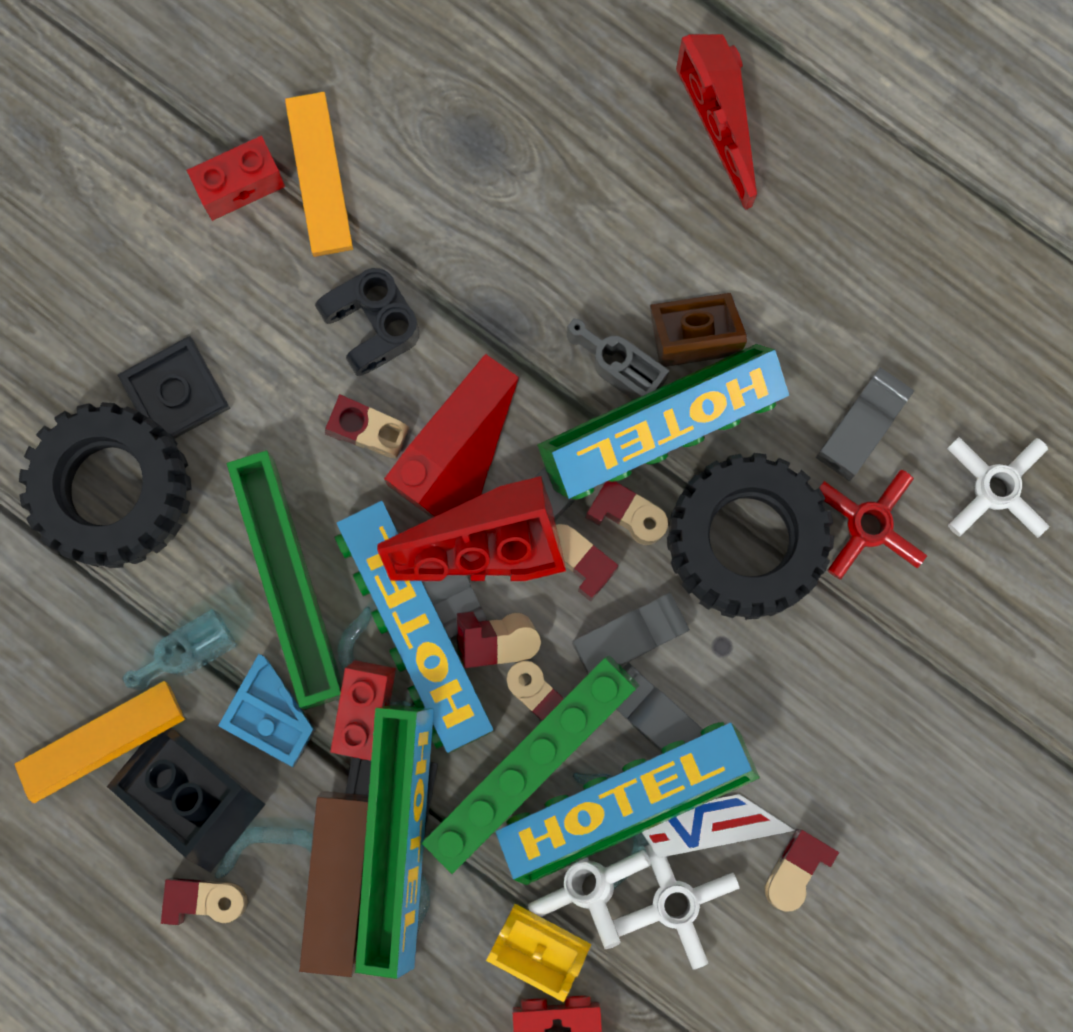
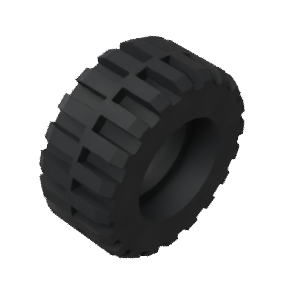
[19,402,192,568]
[667,453,834,620]

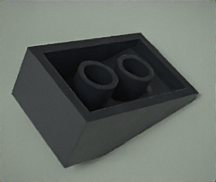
[107,727,266,873]

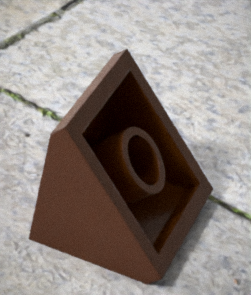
[650,293,747,367]

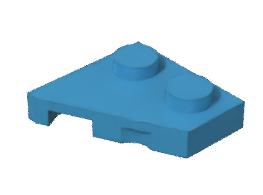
[218,654,315,767]

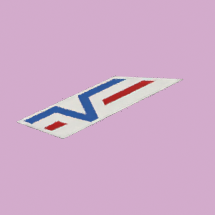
[642,794,795,858]

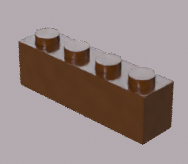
[299,791,369,977]

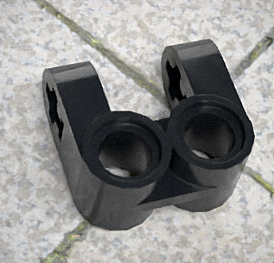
[315,268,419,376]

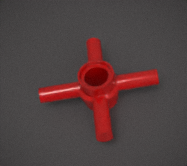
[819,470,927,580]

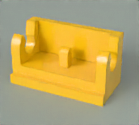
[486,904,592,1002]

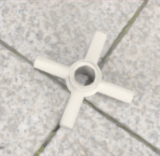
[947,437,1050,538]
[613,844,740,970]
[528,850,651,949]

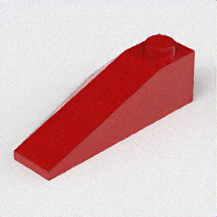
[676,34,757,210]
[384,354,519,518]
[377,476,566,581]

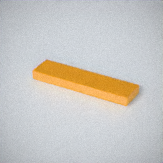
[285,91,354,257]
[14,681,185,803]

